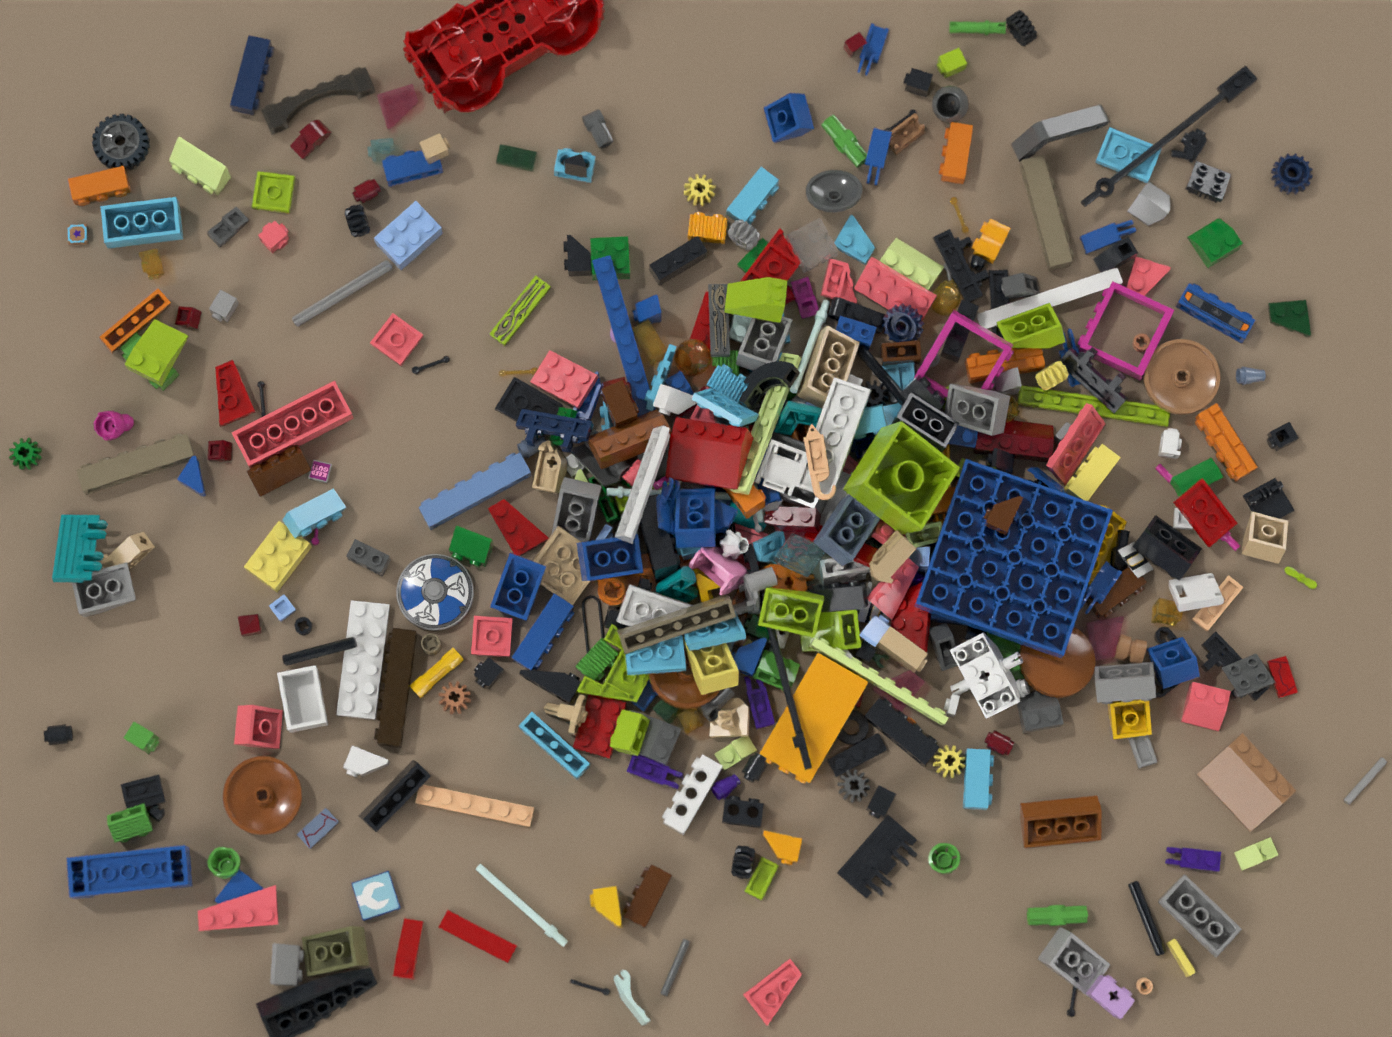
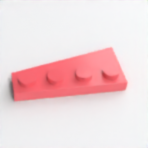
[198,885,279,931]

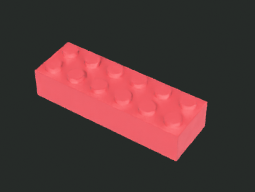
[232,381,354,468]

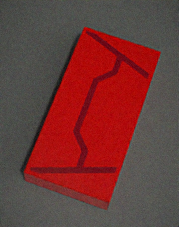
[1267,656,1298,699]

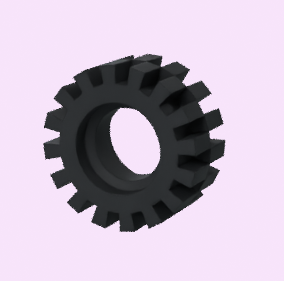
[1006,10,1038,47]

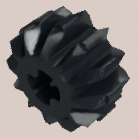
[345,204,370,238]
[861,380,889,408]
[731,845,756,879]

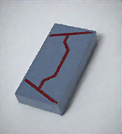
[297,808,339,849]

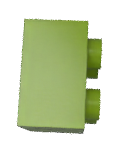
[843,421,960,535]

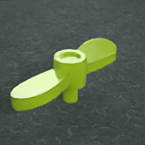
[1284,567,1317,589]

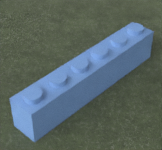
[419,453,532,530]

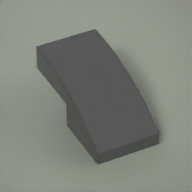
[207,207,249,248]

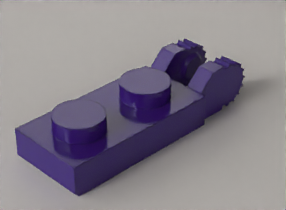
[744,676,775,730]
[626,755,684,790]
[1165,847,1221,872]

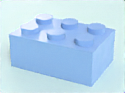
[374,201,443,270]

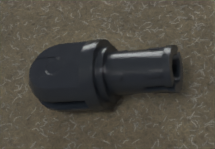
[1110,530,1130,572]

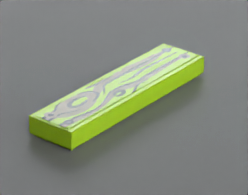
[489,275,551,346]

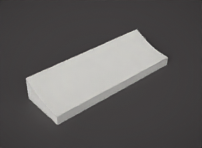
[615,426,670,544]

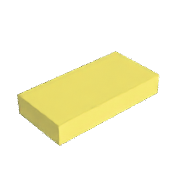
[1166,939,1195,977]

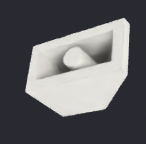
[653,384,697,416]
[343,746,390,778]

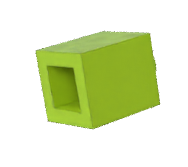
[936,48,967,78]

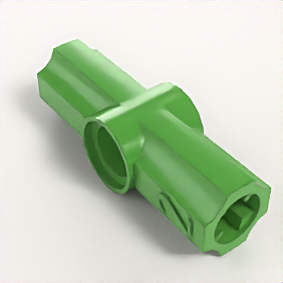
[821,115,867,168]
[1027,905,1088,926]

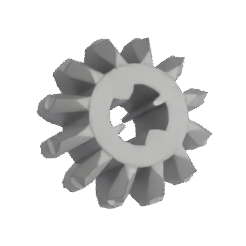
[728,219,760,250]

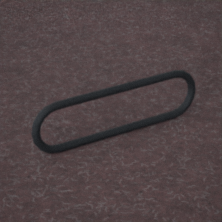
[582,595,604,653]

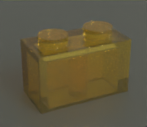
[632,319,667,366]

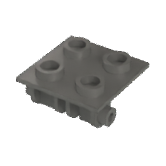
[1222,653,1275,698]

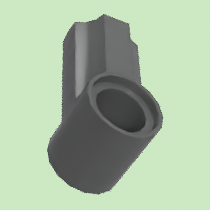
[582,109,614,149]
[696,688,735,721]

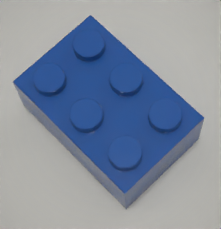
[576,534,643,581]

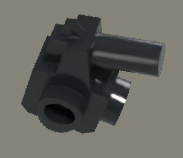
[1171,128,1207,163]

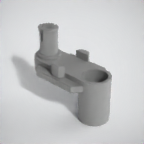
[733,567,778,616]

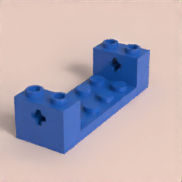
[67,845,193,899]

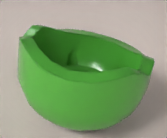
[928,843,960,874]
[207,847,240,879]

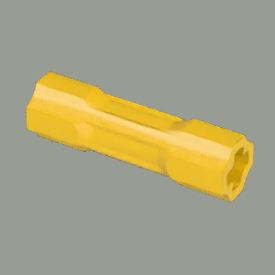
[409,648,464,699]

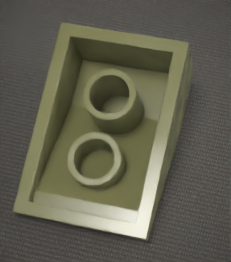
[302,926,369,977]

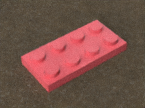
[854,257,937,321]
[1046,403,1106,486]

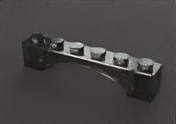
[261,67,376,135]

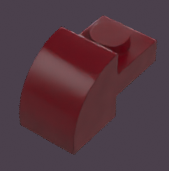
[290,119,332,159]

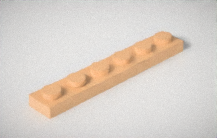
[415,785,534,827]

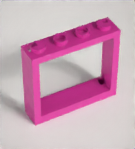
[1078,281,1174,380]
[914,310,1014,397]

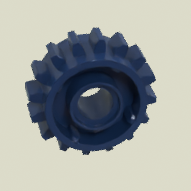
[1271,153,1313,195]
[882,303,924,342]

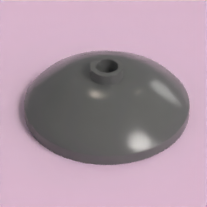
[806,170,862,213]

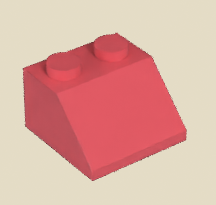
[1181,682,1231,731]
[234,705,283,749]

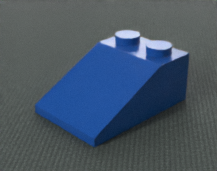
[675,488,716,548]
[490,553,546,620]

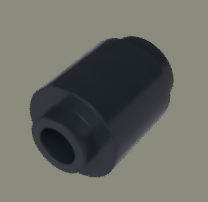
[44,724,73,746]
[742,753,768,783]

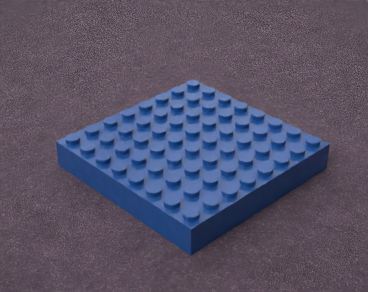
[914,459,1113,658]

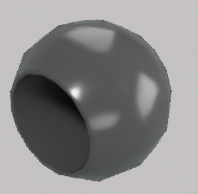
[932,85,969,123]

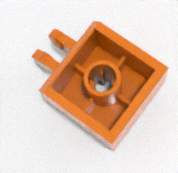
[759,563,815,591]

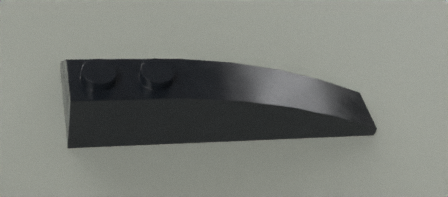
[256,968,378,1037]

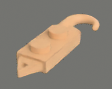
[804,424,836,500]

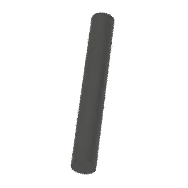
[660,939,690,996]

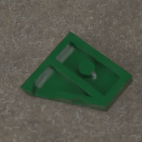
[1268,300,1311,337]

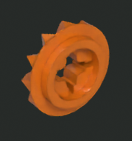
[598,576,628,606]

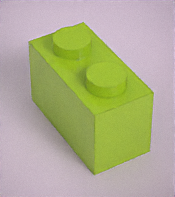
[610,710,650,756]

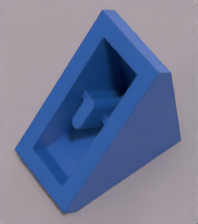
[177,456,206,497]

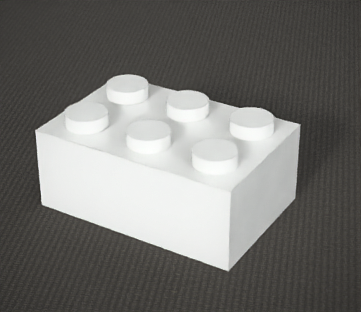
[277,665,328,733]

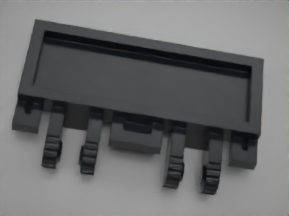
[837,815,918,899]

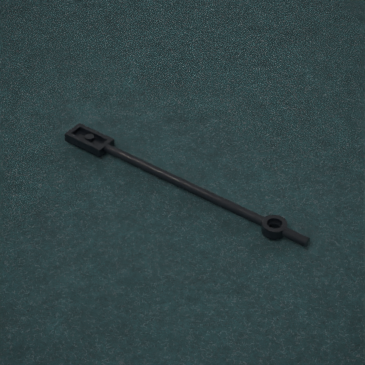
[1081,65,1258,207]
[743,544,812,770]

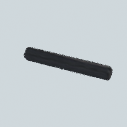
[857,345,906,406]
[282,637,357,666]
[1128,881,1166,956]

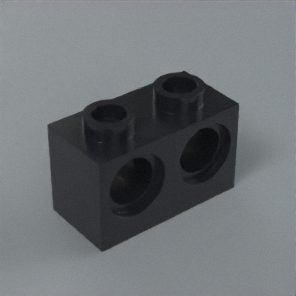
[722,796,764,828]

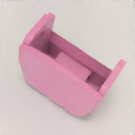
[689,547,747,596]

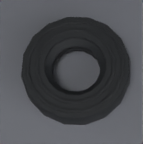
[837,710,869,745]

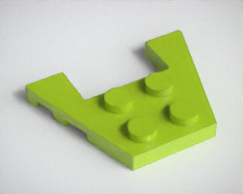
[576,624,649,702]

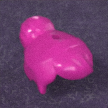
[93,411,134,441]

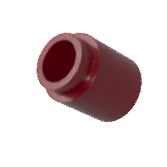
[352,179,381,204]
[984,730,1014,756]

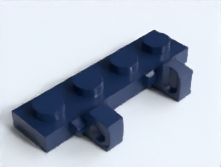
[516,409,594,453]

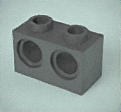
[346,539,391,577]

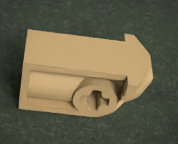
[532,441,567,494]
[869,530,916,583]
[101,532,155,570]

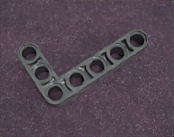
[1011,105,1110,161]

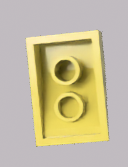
[683,637,739,695]

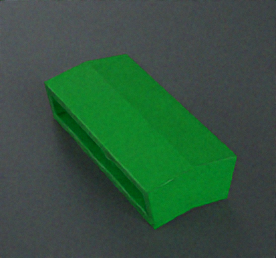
[1170,458,1223,497]
[588,476,621,524]

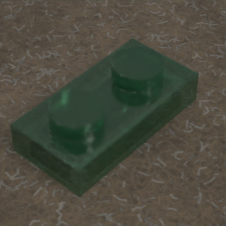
[496,144,537,172]

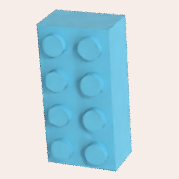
[101,197,183,249]

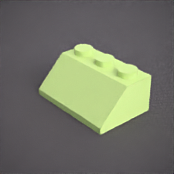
[169,137,231,195]
[880,238,944,291]

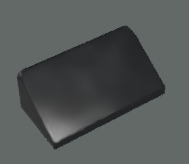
[564,154,587,178]

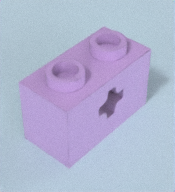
[1086,975,1135,1019]

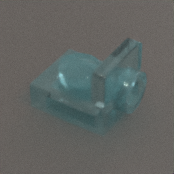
[368,138,395,163]

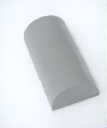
[1158,874,1242,958]

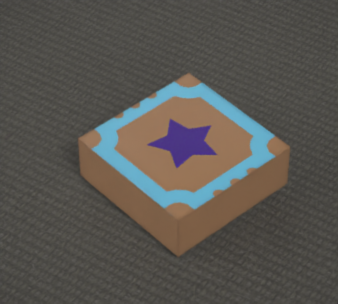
[68,224,88,245]

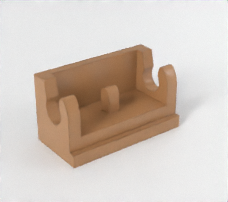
[889,113,925,155]

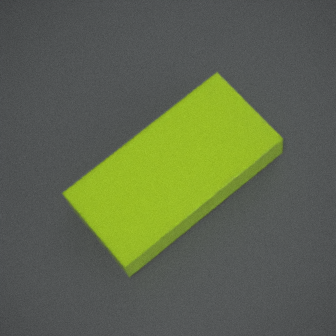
[744,857,779,901]

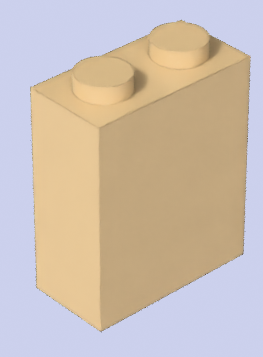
[876,627,928,675]

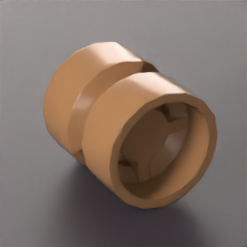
[1114,634,1147,664]

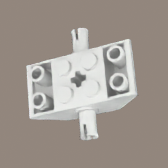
[950,632,1023,719]

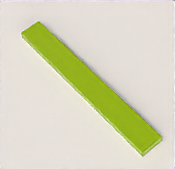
[1017,385,1170,427]

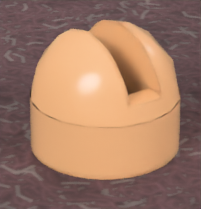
[1136,978,1153,995]

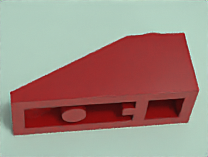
[393,918,424,980]

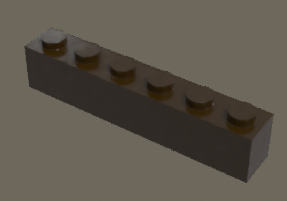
[374,628,417,748]

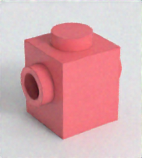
[258,221,289,254]

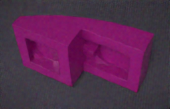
[790,277,819,319]

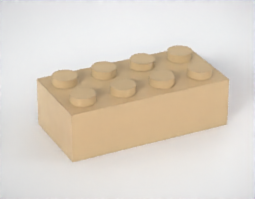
[797,326,860,409]

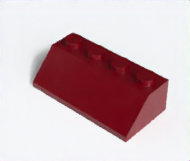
[974,419,1054,463]

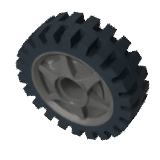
[92,113,150,170]

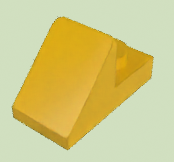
[693,569,720,603]

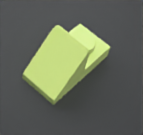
[714,737,757,771]
[1234,837,1278,870]

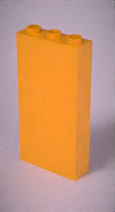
[759,652,868,784]

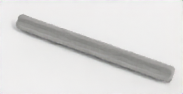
[292,260,392,327]

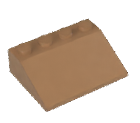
[1197,733,1296,832]

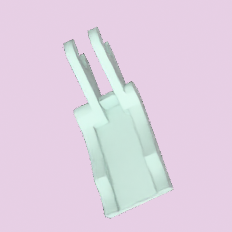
[614,970,651,1026]

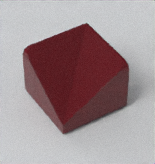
[843,32,867,58]
[238,614,262,637]

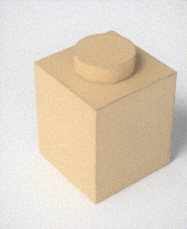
[419,133,450,165]

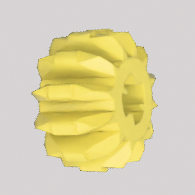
[684,174,715,206]
[1035,361,1069,390]
[933,745,966,778]

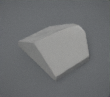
[1127,182,1170,226]

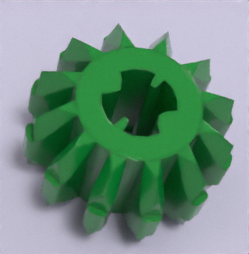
[9,438,42,470]

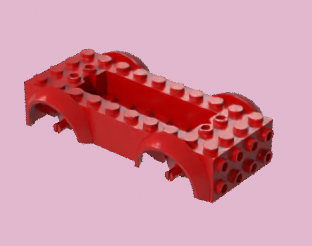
[402,0,605,114]

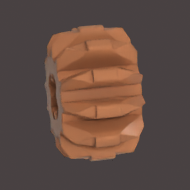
[439,681,471,714]

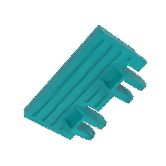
[52,515,108,583]

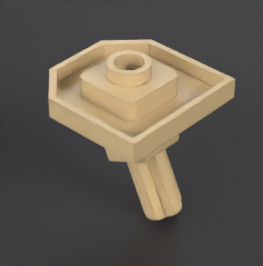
[544,694,588,737]
[710,698,750,738]

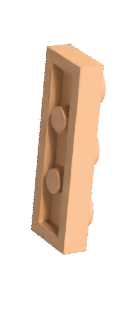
[1192,575,1243,632]

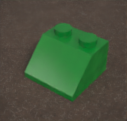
[1187,218,1243,268]
[449,525,494,568]

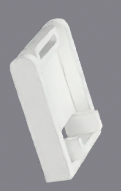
[755,439,806,496]
[1169,573,1224,612]

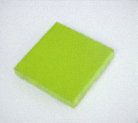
[252,171,295,214]

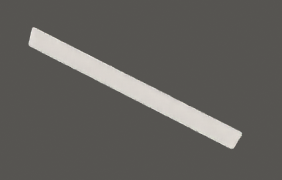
[977,268,1123,329]

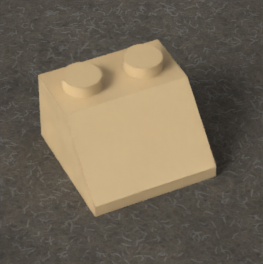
[1242,511,1288,564]

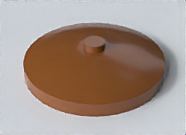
[1018,627,1095,698]
[648,634,721,709]
[223,756,302,835]

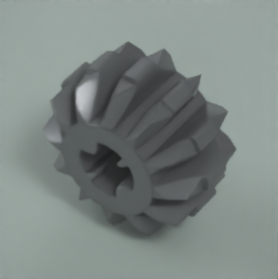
[837,769,871,803]

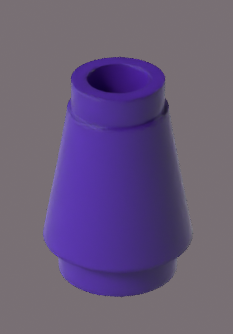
[711,774,741,800]

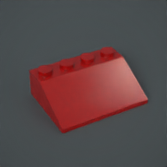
[665,417,753,490]

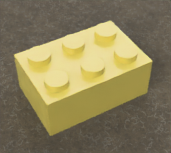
[1064,444,1121,501]
[244,521,312,592]

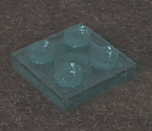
[774,533,826,577]

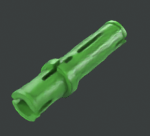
[949,20,1006,35]

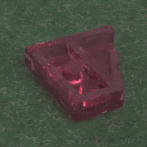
[872,670,925,712]

